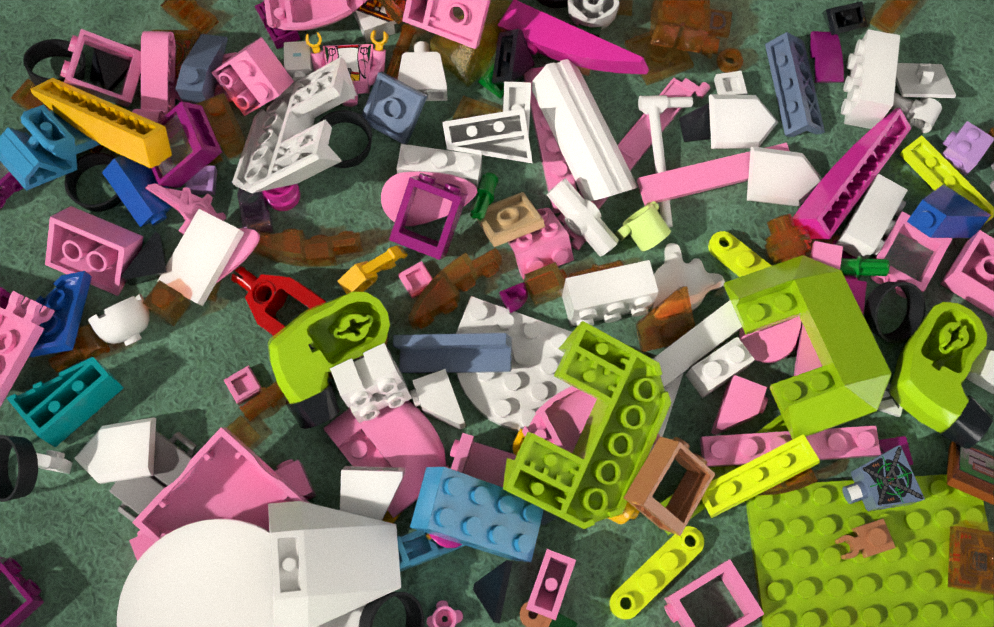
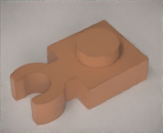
[835,518,896,560]

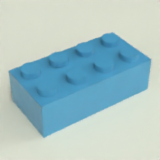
[410,467,544,562]

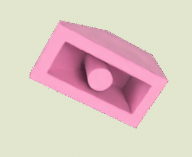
[711,375,768,435]
[526,549,576,620]

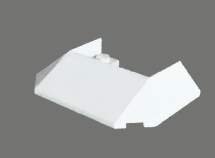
[232,57,357,193]

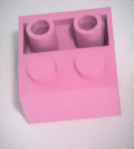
[211,37,294,116]

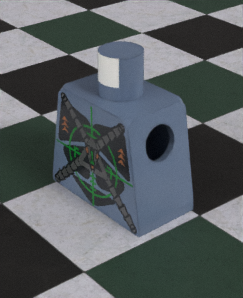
[842,445,925,511]

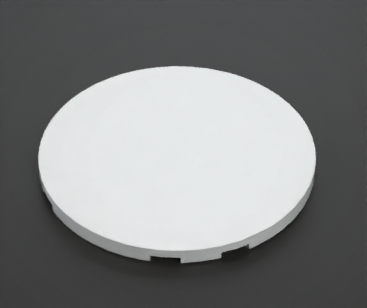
[117,518,274,627]

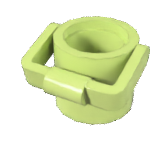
[615,201,671,251]

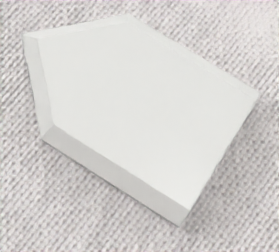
[709,94,778,149]
[747,146,822,206]
[74,417,156,484]

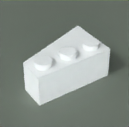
[443,108,532,163]

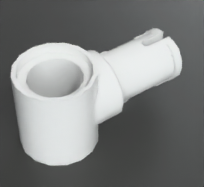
[891,92,942,133]

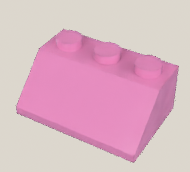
[45,206,144,296]

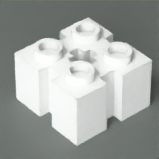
[330,343,412,423]

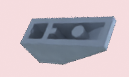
[175,34,228,108]

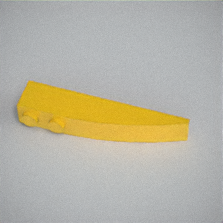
[31,78,172,168]

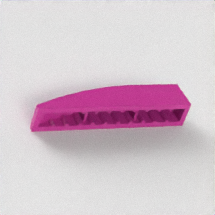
[498,0,649,74]
[791,108,911,239]

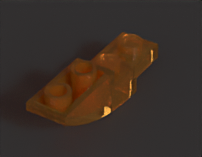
[253,229,363,267]
[408,248,502,329]

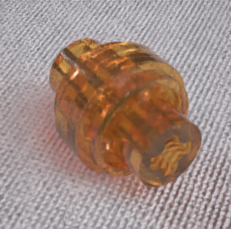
[765,214,812,263]

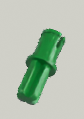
[470,172,499,220]
[840,256,890,278]

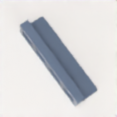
[393,333,512,373]

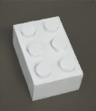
[841,29,900,129]
[562,260,659,327]

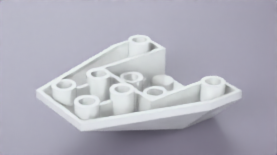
[268,501,401,627]

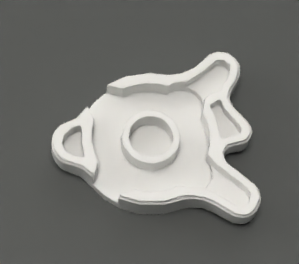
[652,243,725,320]

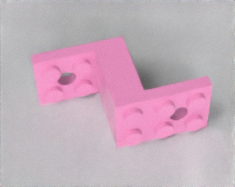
[402,0,490,49]

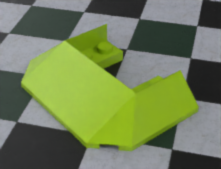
[723,255,892,440]
[503,321,671,529]

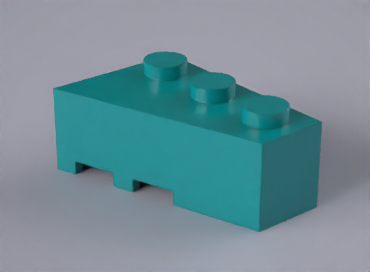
[7,357,124,447]

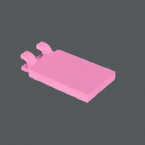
[0,291,55,407]

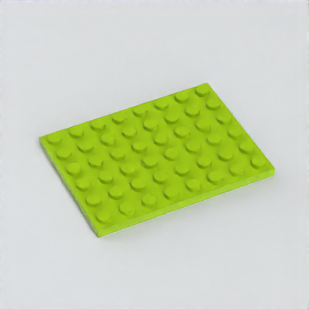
[746,474,994,627]

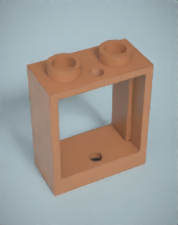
[624,437,715,536]

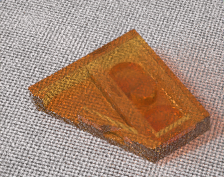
[635,286,695,352]

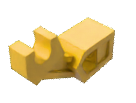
[337,245,408,294]

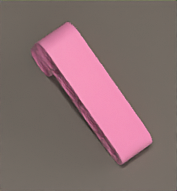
[132,31,176,123]

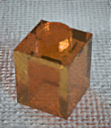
[524,262,568,307]
[142,280,190,326]

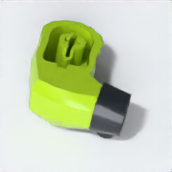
[268,292,390,429]
[889,302,994,449]

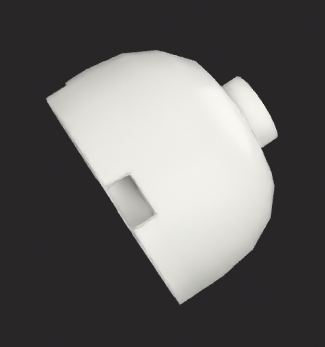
[567,0,619,30]
[88,294,150,346]

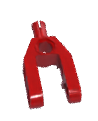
[231,266,327,336]

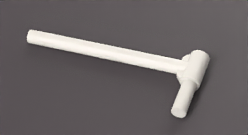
[638,95,693,227]

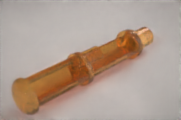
[386,24,416,80]

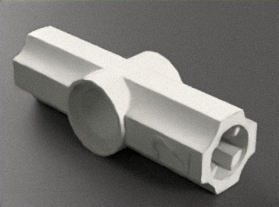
[547,178,619,257]

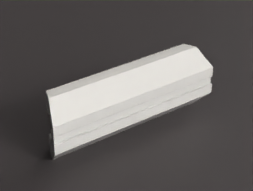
[532,59,638,201]

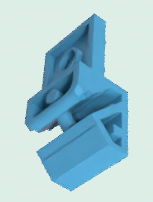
[0,95,101,191]

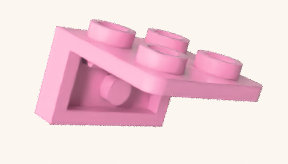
[508,208,574,280]
[449,433,516,487]

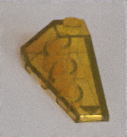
[430,0,513,87]

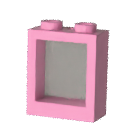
[871,211,952,299]

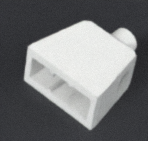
[398,41,448,101]

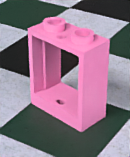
[60,29,141,107]
[664,559,764,627]

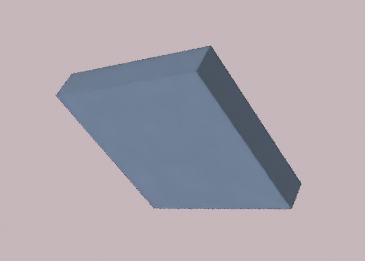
[362,72,428,144]

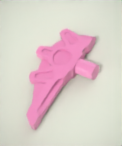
[145,183,226,235]

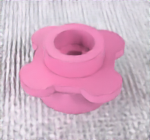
[427,600,463,627]

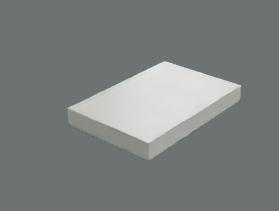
[157,209,245,306]

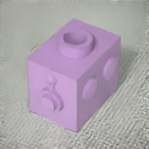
[941,121,994,176]

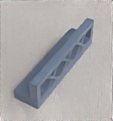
[765,32,825,137]

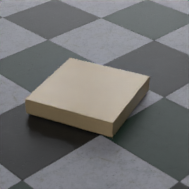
[476,192,545,247]

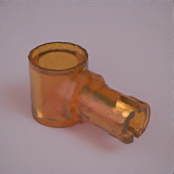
[49,324,110,373]

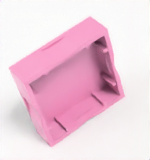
[132,427,310,543]

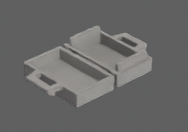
[109,431,197,522]

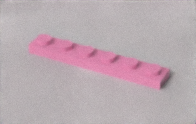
[523,67,577,214]
[700,426,881,467]

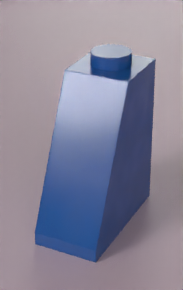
[102,156,172,227]
[907,184,991,238]

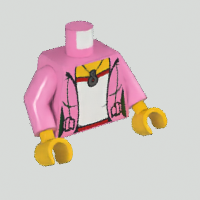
[306,30,388,107]

